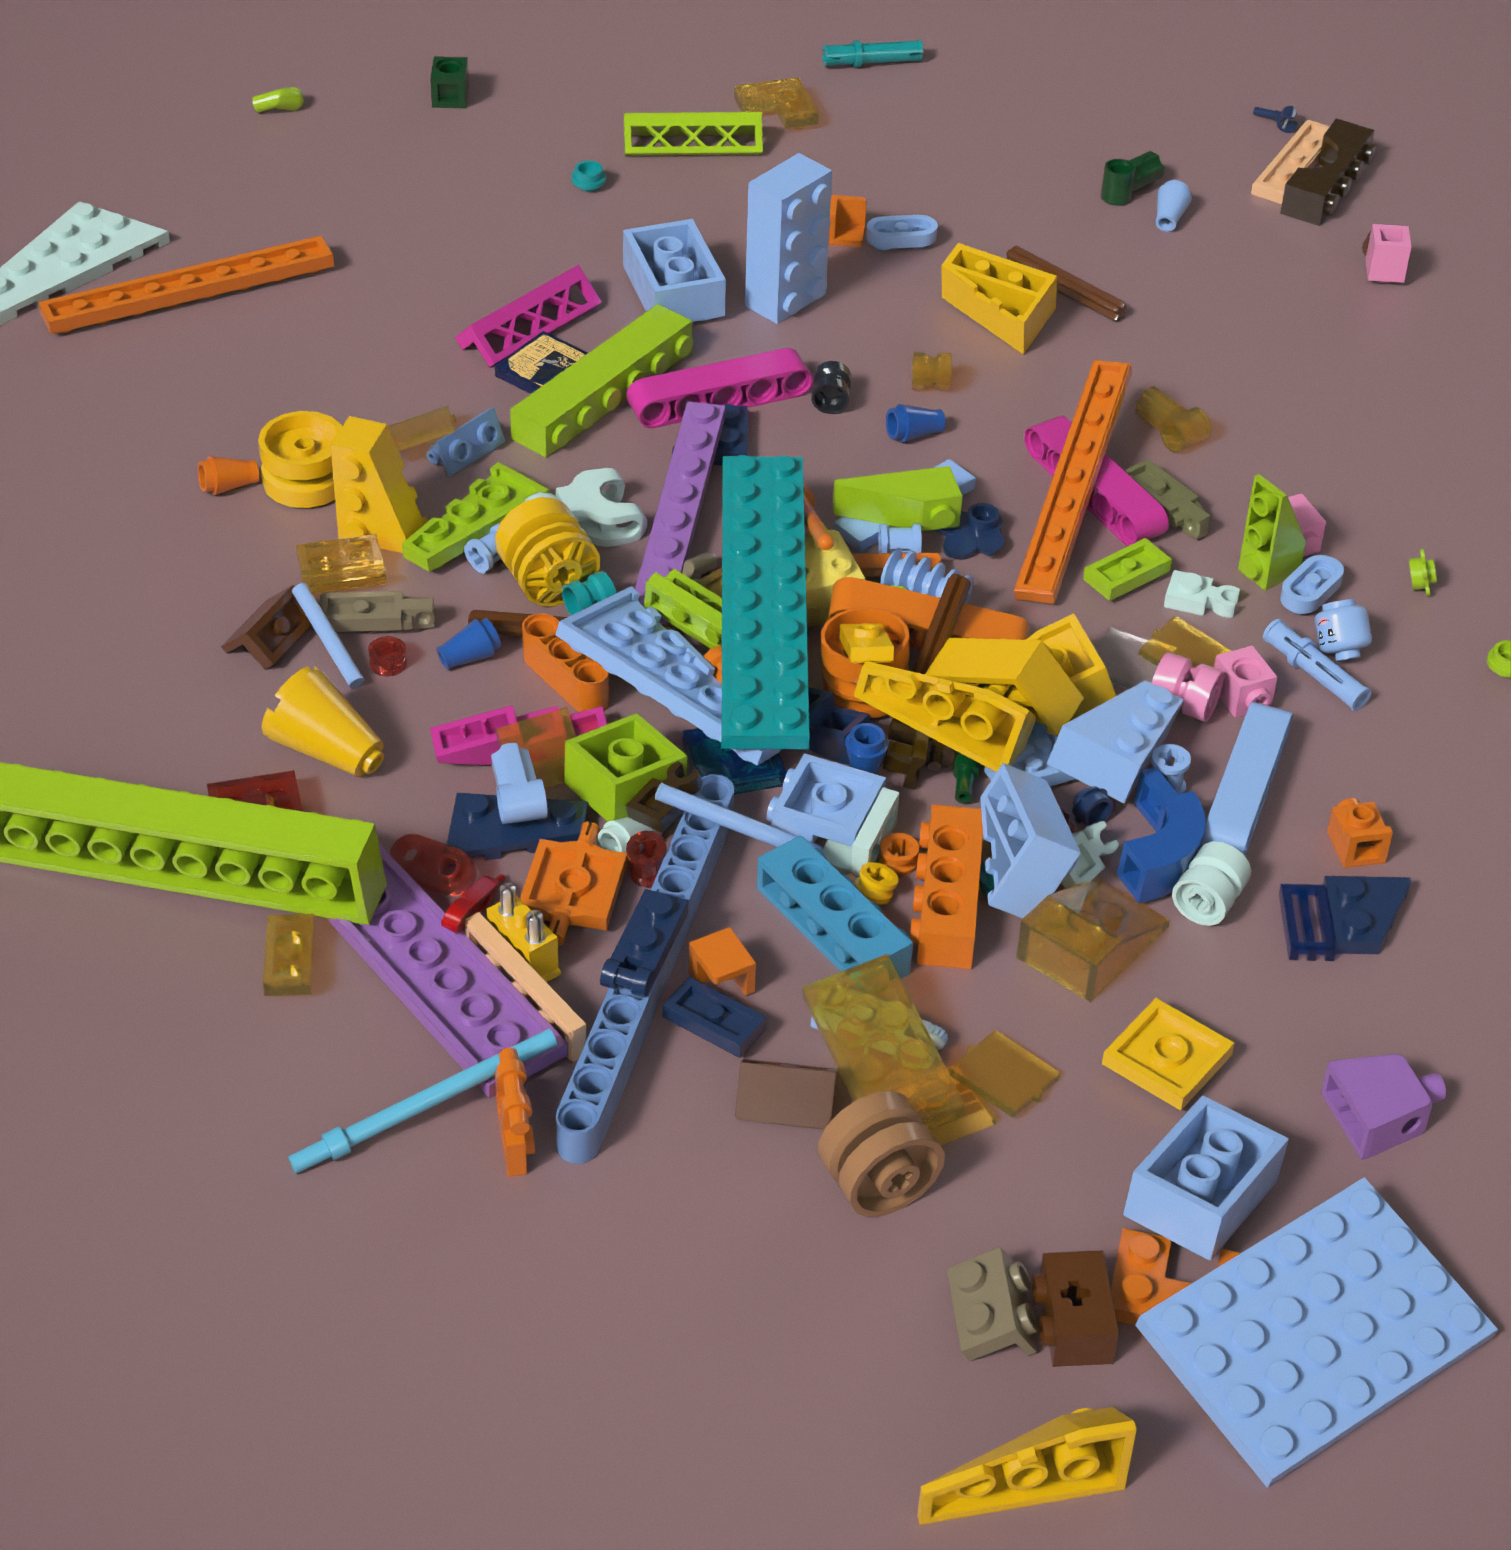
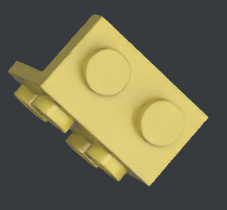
[805,530,865,627]

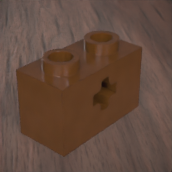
[1032,1250,1119,1367]

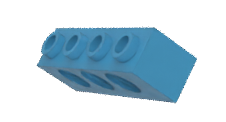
[757,835,913,997]

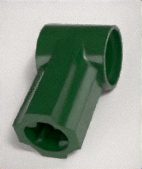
[1100,151,1165,205]

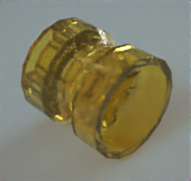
[911,352,952,391]

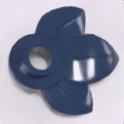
[935,503,1005,559]

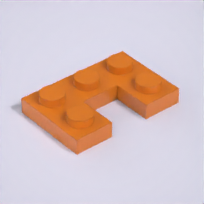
[1111,1228,1240,1325]

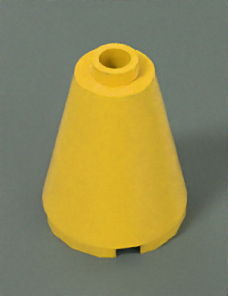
[261,666,384,777]

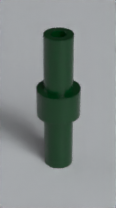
[953,753,980,803]

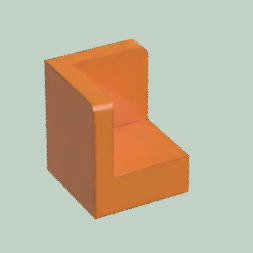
[828,195,867,247]
[688,927,756,996]

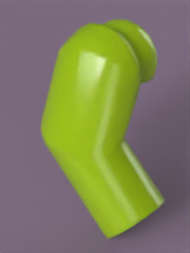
[252,87,304,113]

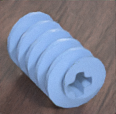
[880,547,974,604]

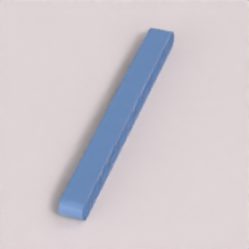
[556,774,734,1164]

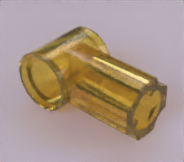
[1135,386,1212,453]

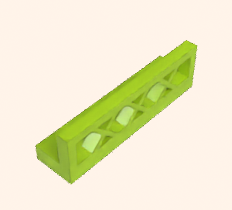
[623,112,763,156]
[644,569,808,656]

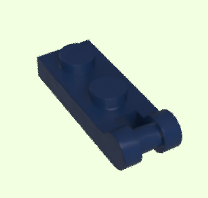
[600,889,689,998]

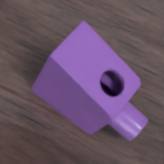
[1321,1054,1446,1160]

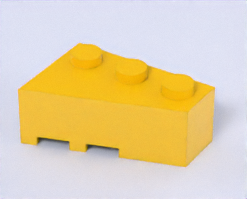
[941,243,1057,355]
[331,416,428,553]
[925,638,1084,736]

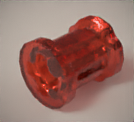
[626,831,667,888]

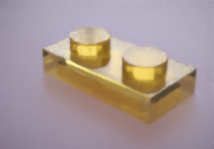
[263,914,315,996]

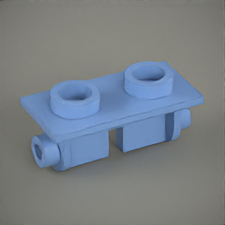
[427,407,506,477]

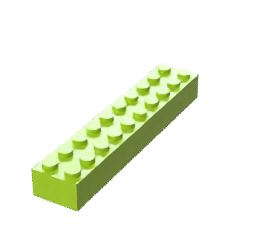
[0,762,387,925]

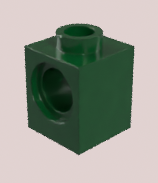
[430,56,469,109]

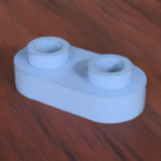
[866,215,938,251]
[1280,555,1344,614]

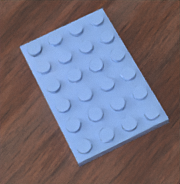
[1135,1177,1498,1488]

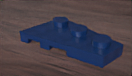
[444,792,588,867]

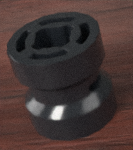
[811,361,852,414]

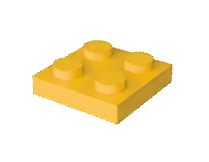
[1102,998,1235,1111]

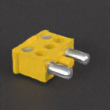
[487,883,561,982]

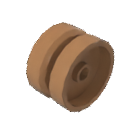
[817,1091,945,1217]

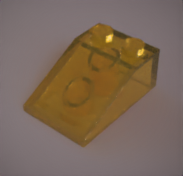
[1016,878,1170,1003]

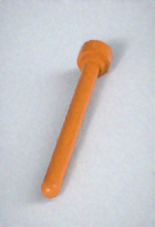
[803,484,834,551]

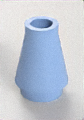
[1155,180,1192,232]

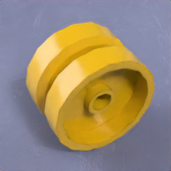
[258,411,342,508]

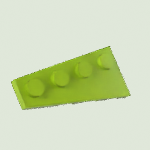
[402,462,550,572]

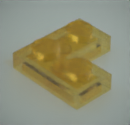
[734,77,819,129]

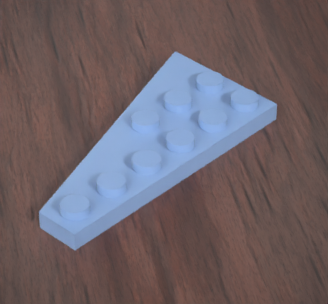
[555,586,781,766]

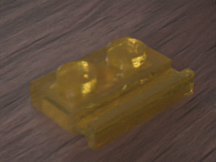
[296,534,386,594]

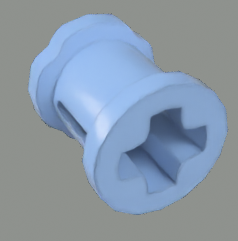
[464,523,501,574]
[878,523,922,553]
[1151,744,1191,794]

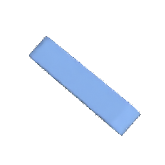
[1200,702,1293,856]

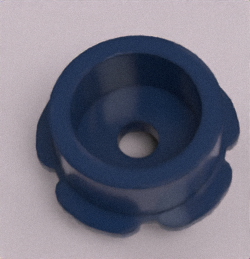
[1072,786,1113,826]

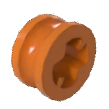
[879,833,919,877]

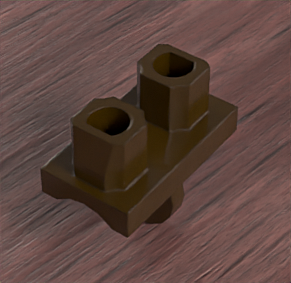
[883,717,955,790]

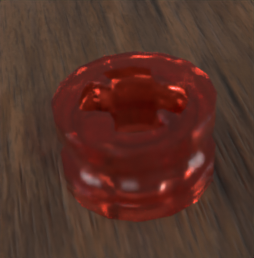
[368,636,407,677]

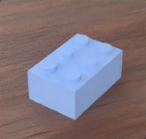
[623,219,726,322]
[1123,1095,1289,1261]

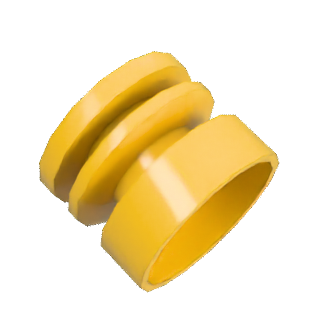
[495,497,600,607]

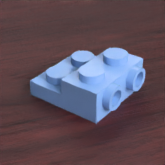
[766,753,886,847]

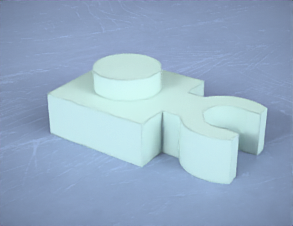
[1164,570,1240,618]
[1061,821,1119,894]

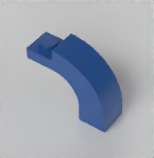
[1117,767,1206,903]

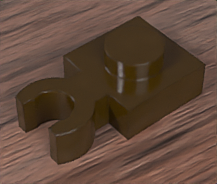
[625,762,702,833]

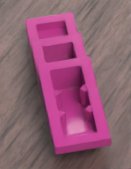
[430,705,607,765]

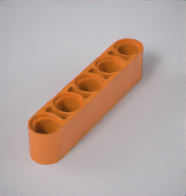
[828,577,1030,650]

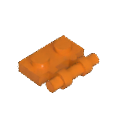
[494,1047,535,1177]

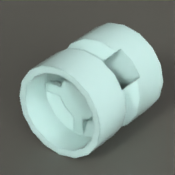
[1172,841,1252,926]

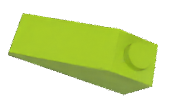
[832,466,963,531]

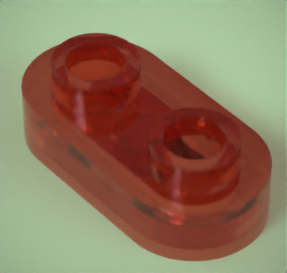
[390,834,477,896]

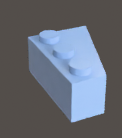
[1046,680,1184,803]

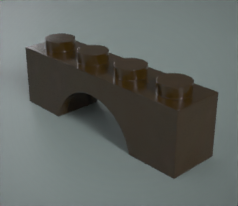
[1280,118,1376,226]

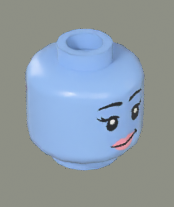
[1314,599,1373,661]

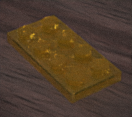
[802,954,965,1129]

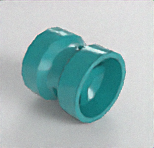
[562,571,617,616]

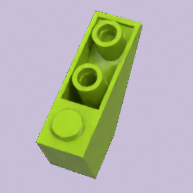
[1238,474,1306,591]

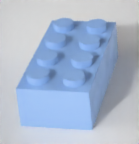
[745,153,832,324]

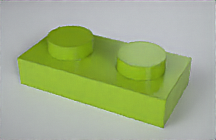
[1083,538,1172,601]

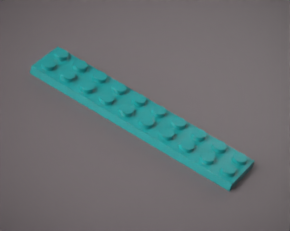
[721,455,809,749]

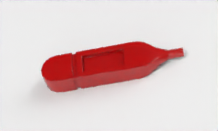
[441,874,506,934]

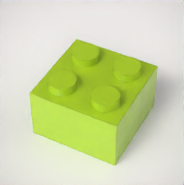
[564,713,688,822]

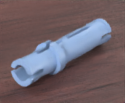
[1263,619,1371,711]

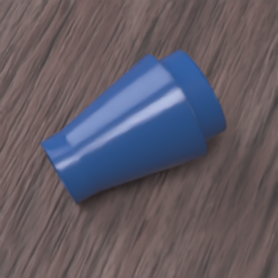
[886,404,946,443]
[436,618,502,670]
[845,723,889,775]

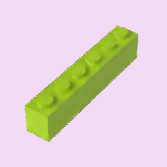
[510,304,693,458]

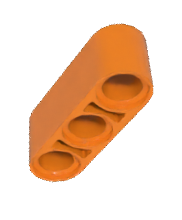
[522,613,610,712]

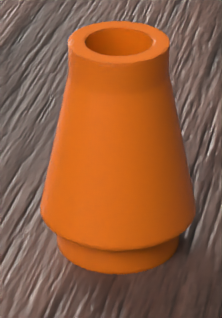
[197,456,259,495]

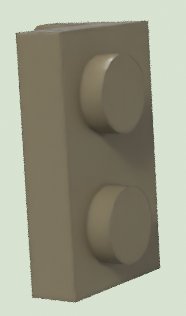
[947,1247,1039,1361]

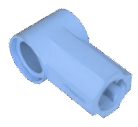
[491,743,547,825]

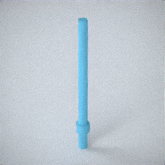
[287,1029,557,1174]

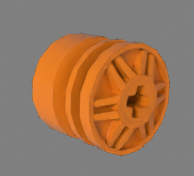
[821,607,910,718]

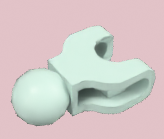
[524,468,647,547]

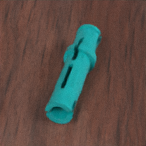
[822,39,923,68]

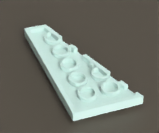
[0,201,170,325]

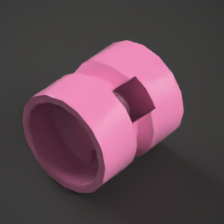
[1152,652,1225,722]

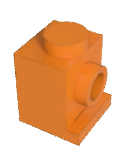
[1327,798,1393,868]

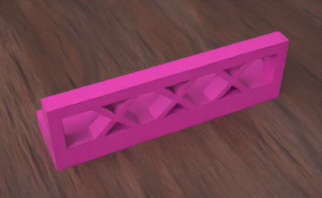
[455,265,602,368]

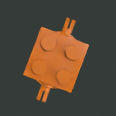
[520,822,627,946]

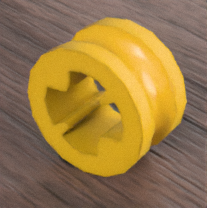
[854,862,899,904]

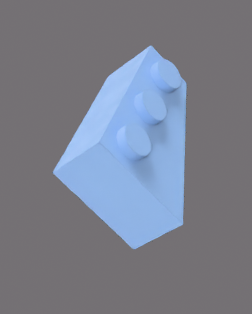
[980,763,1081,922]

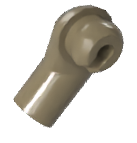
[682,552,718,589]

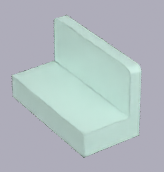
[822,787,899,878]

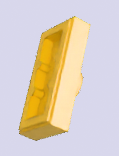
[840,623,894,663]

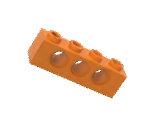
[910,804,983,970]

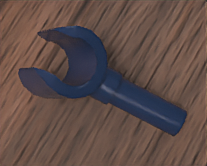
[1253,106,1298,133]

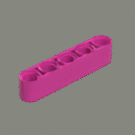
[626,348,813,428]
[1024,416,1168,546]

